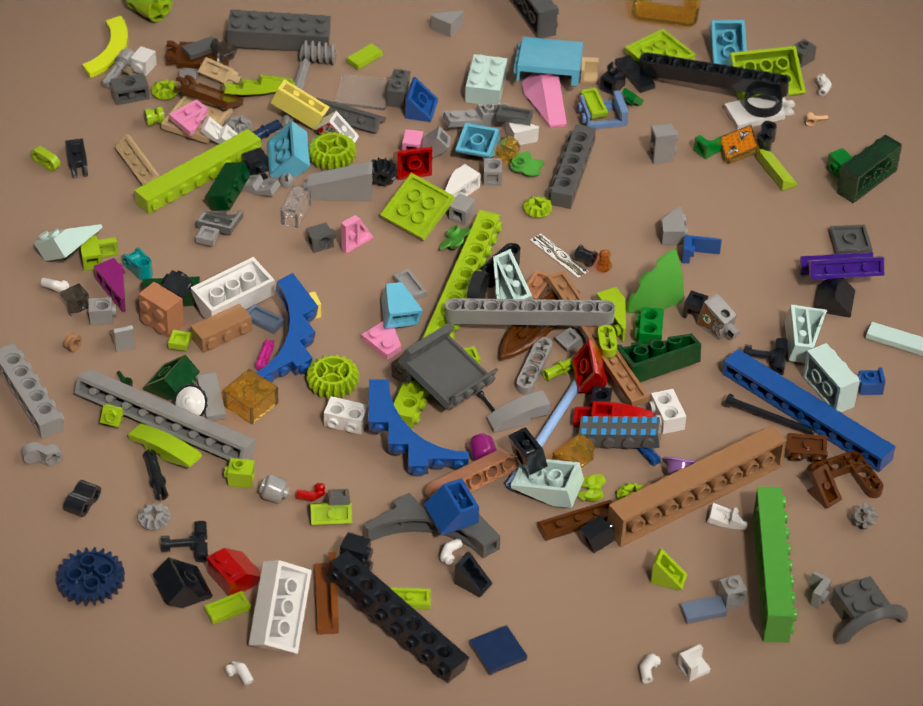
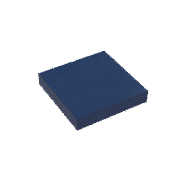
[469,625,527,675]

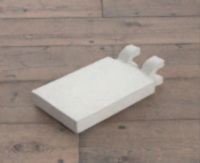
[724,95,795,130]

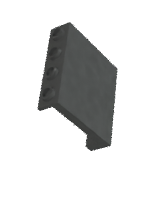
[397,323,498,410]

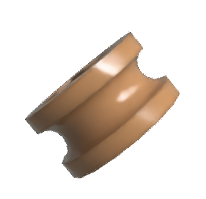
[63,332,82,352]

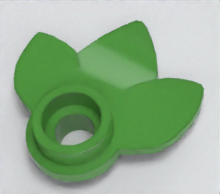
[510,151,544,176]
[439,225,471,250]

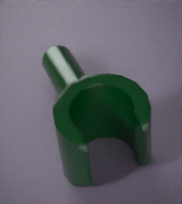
[117,371,133,387]

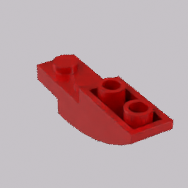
[573,401,655,427]

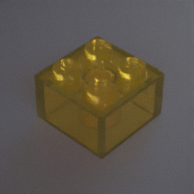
[222,369,279,425]

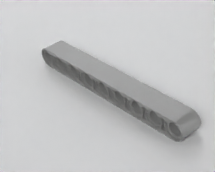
[445,298,615,326]

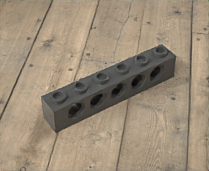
[548,124,596,209]

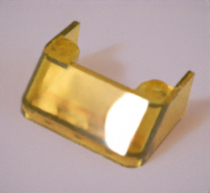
[632,0,702,27]

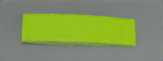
[222,74,295,95]
[128,423,202,468]

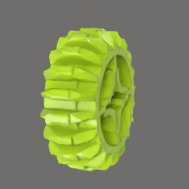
[309,131,356,170]
[307,354,359,399]

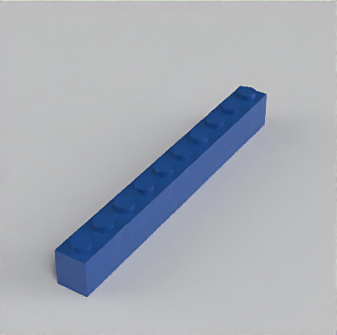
[722,349,896,472]

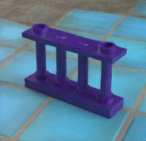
[800,252,884,280]

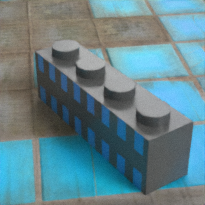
[579,416,661,448]

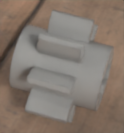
[852,503,879,529]

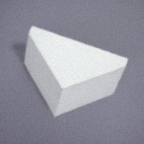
[505,122,539,147]

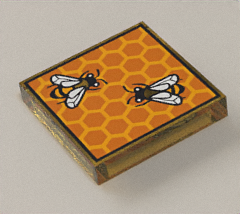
[721,124,760,164]

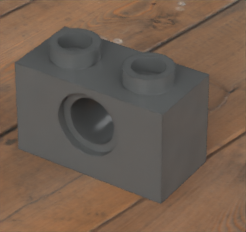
[387,69,411,109]
[110,73,150,105]

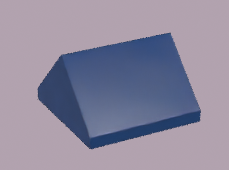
[405,77,438,122]

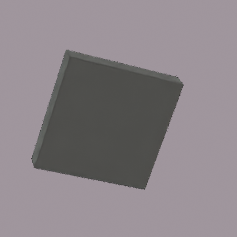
[829,224,873,254]

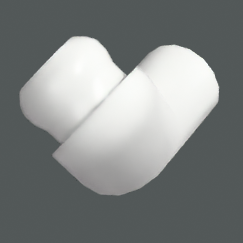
[816,74,831,96]
[40,278,69,293]
[440,539,462,565]
[639,654,661,683]
[225,661,254,686]

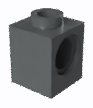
[306,222,336,253]

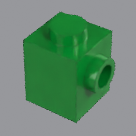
[826,148,856,179]

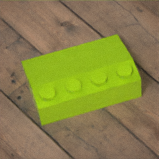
[726,46,806,100]

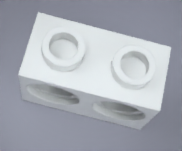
[648,389,687,434]
[324,396,369,435]

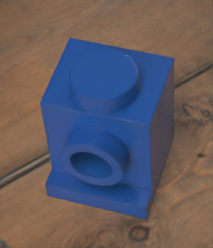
[858,367,886,395]

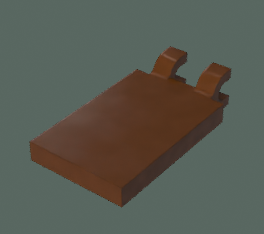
[165,40,230,69]
[173,75,244,109]

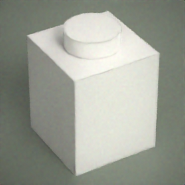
[130,47,157,76]

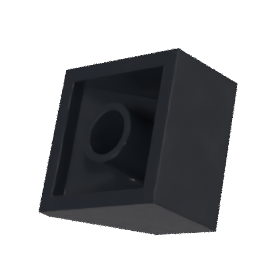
[153,557,213,608]

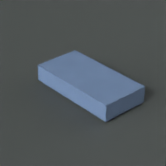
[247,304,285,334]
[680,595,727,624]

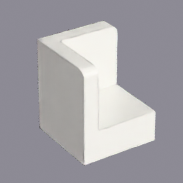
[678,644,710,682]

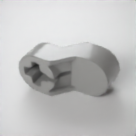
[21,442,63,466]

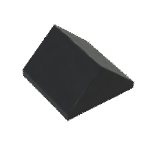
[814,278,855,318]

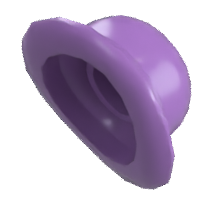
[662,457,697,475]

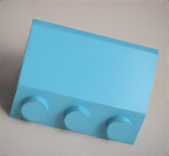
[268,121,310,178]

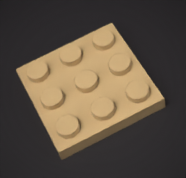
[161,94,233,144]

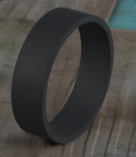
[744,92,783,117]
[466,270,488,299]

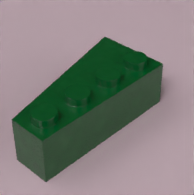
[617,333,701,382]

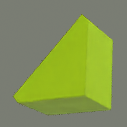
[651,548,687,591]

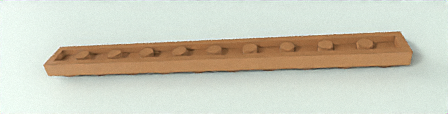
[547,271,649,406]

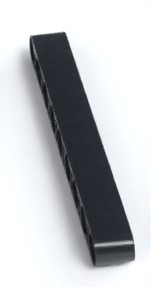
[640,53,789,98]

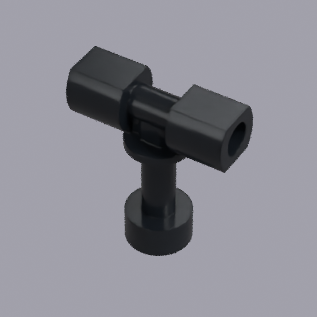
[744,338,788,375]
[161,521,208,562]

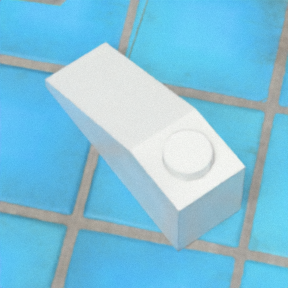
[445,164,481,211]

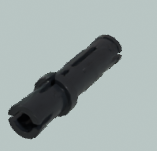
[143,449,169,501]

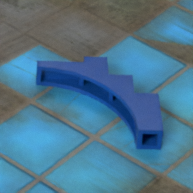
[255,273,318,388]
[369,379,469,476]

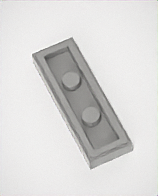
[197,372,226,421]

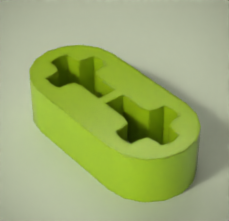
[30,146,61,172]
[598,325,617,358]

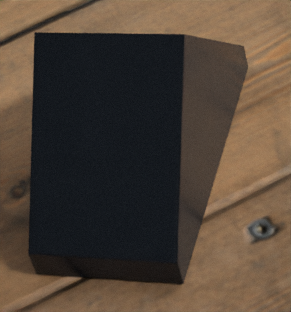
[454,551,493,597]

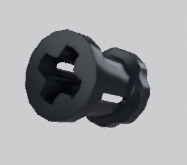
[574,245,598,267]

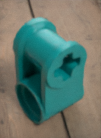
[121,247,153,280]

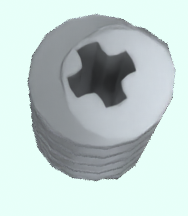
[300,40,336,64]

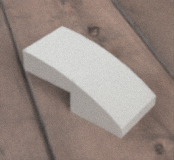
[200,116,237,144]

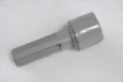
[101,48,134,88]

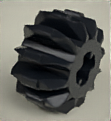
[372,157,397,186]

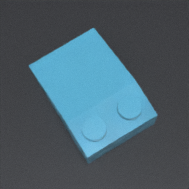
[708,20,747,65]

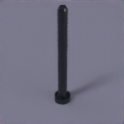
[725,393,816,435]

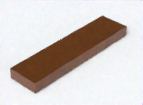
[537,499,612,541]

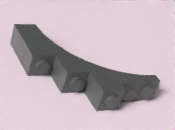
[364,493,500,558]

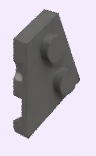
[196,210,244,235]

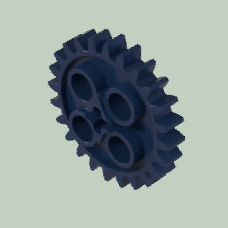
[56,547,125,606]

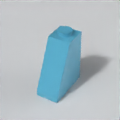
[381,282,423,329]

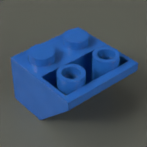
[424,478,479,535]

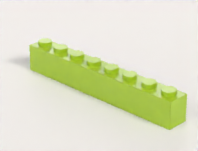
[134,129,262,215]

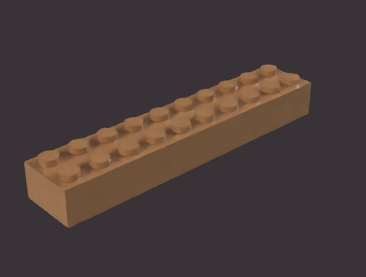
[608,425,787,547]

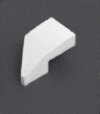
[707,503,748,530]

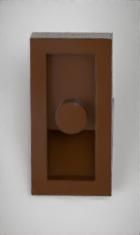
[807,463,842,508]

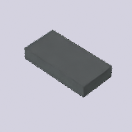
[182,36,220,60]
[496,105,534,126]
[329,489,350,505]

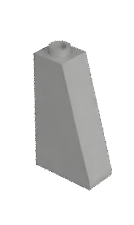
[304,162,372,201]

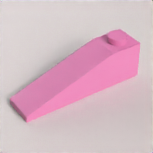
[521,72,567,128]

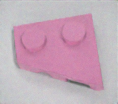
[169,99,208,136]
[341,215,373,253]
[362,321,401,360]

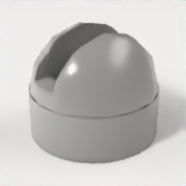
[279,173,294,188]

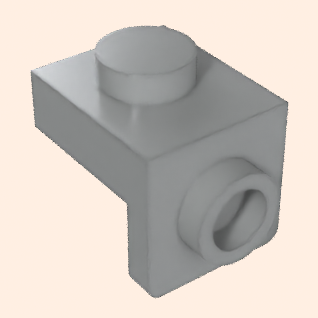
[810,571,832,609]

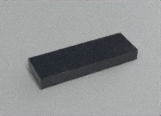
[615,55,655,93]

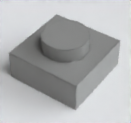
[195,225,220,246]

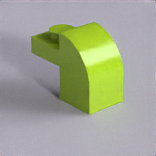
[81,235,119,271]

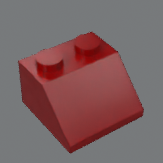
[393,146,433,180]
[572,339,607,393]
[207,548,261,596]

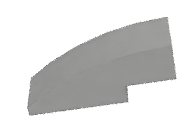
[487,390,550,432]

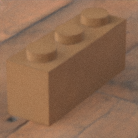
[190,303,252,353]

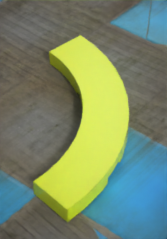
[82,16,128,78]

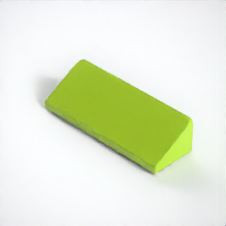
[756,149,798,191]

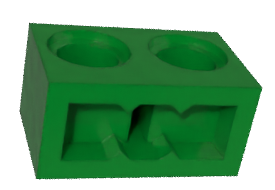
[635,307,664,344]

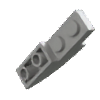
[443,103,510,131]

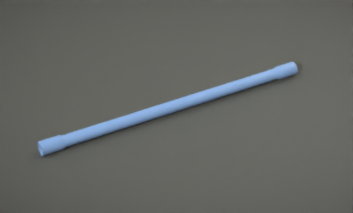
[506,334,608,490]

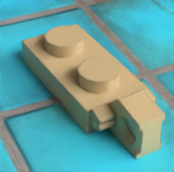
[198,57,241,84]

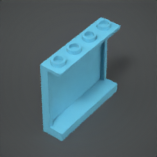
[514,37,583,86]

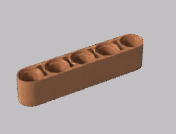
[425,449,518,498]

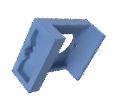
[577,90,629,129]

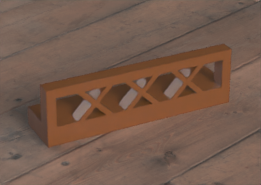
[315,552,339,634]

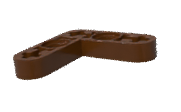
[810,451,883,498]

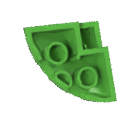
[626,249,684,313]

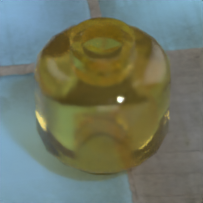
[495,136,520,162]

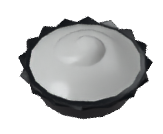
[173,384,208,417]

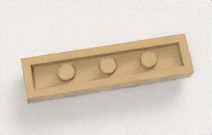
[115,134,160,185]

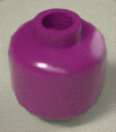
[469,433,497,461]

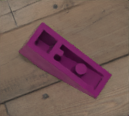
[94,258,126,313]

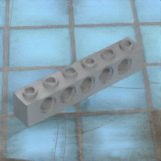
[0,343,65,439]

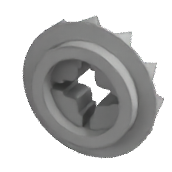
[224,115,252,134]
[138,502,171,530]

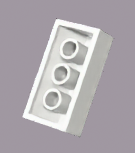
[191,257,275,319]
[249,560,312,654]

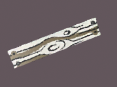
[530,233,589,278]

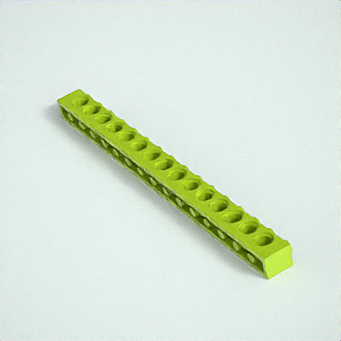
[394,210,503,430]

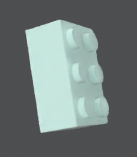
[465,54,508,104]
[803,343,860,412]

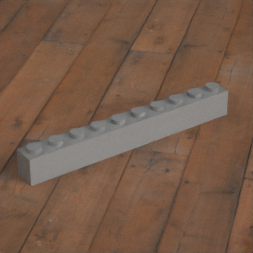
[75,369,257,460]

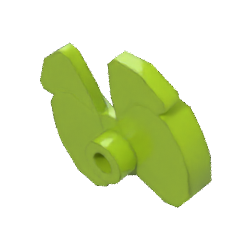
[578,474,606,502]

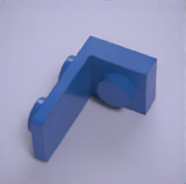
[682,235,722,264]

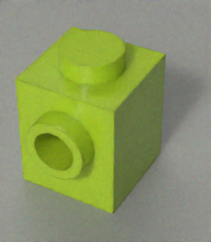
[224,458,255,488]

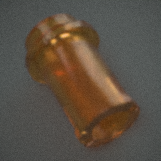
[597,249,612,273]

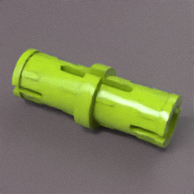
[542,355,574,381]

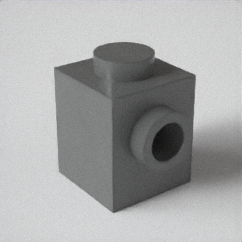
[793,39,817,68]

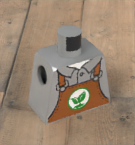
[696,293,740,339]

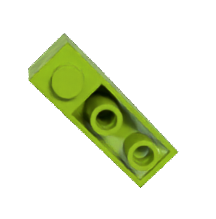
[596,287,626,343]

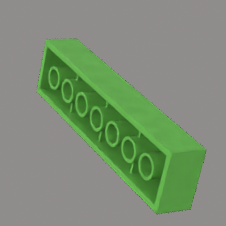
[753,486,797,643]

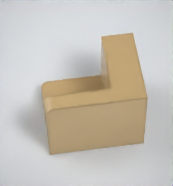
[580,57,599,84]

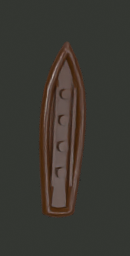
[500,289,580,360]

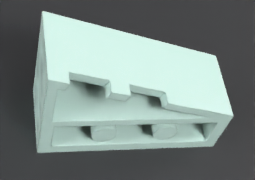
[493,249,533,299]
[784,305,827,363]

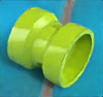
[144,106,165,126]

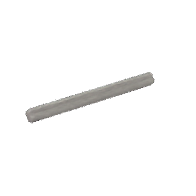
[281,59,311,127]

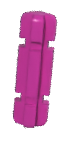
[255,339,274,370]

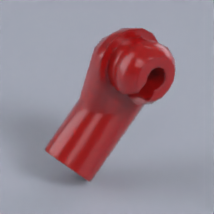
[296,483,326,501]

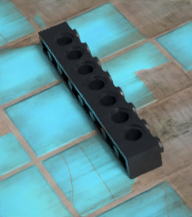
[326,551,470,683]

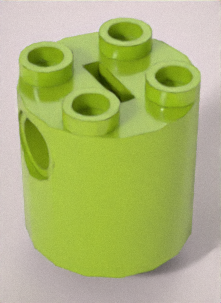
[126,0,173,22]

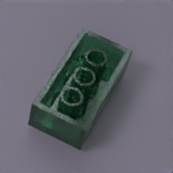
[837,134,902,204]

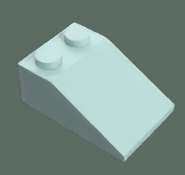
[34,224,103,261]
[511,459,584,508]

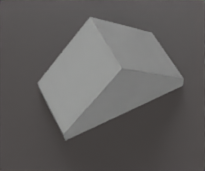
[430,10,464,37]
[109,325,135,352]

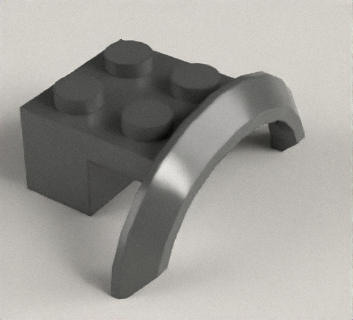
[831,576,908,644]

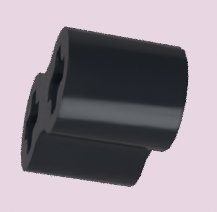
[755,121,777,152]
[63,479,101,517]

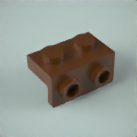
[786,433,828,463]

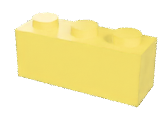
[271,80,329,130]

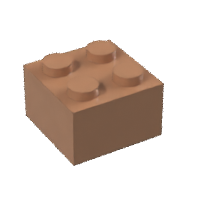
[138,282,184,338]

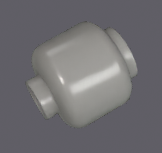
[259,474,290,504]

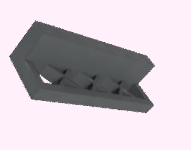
[316,97,386,133]

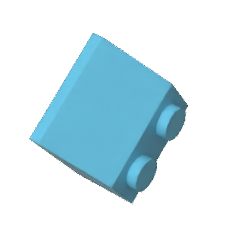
[455,123,500,158]

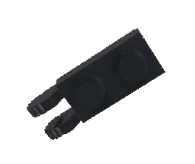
[65,138,88,178]

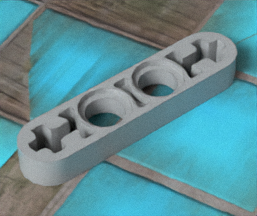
[516,337,552,395]

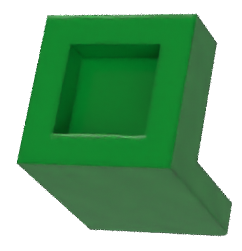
[693,135,722,160]

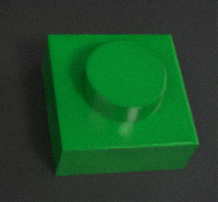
[621,88,644,106]

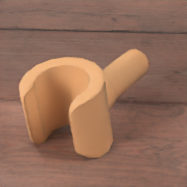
[805,112,828,126]

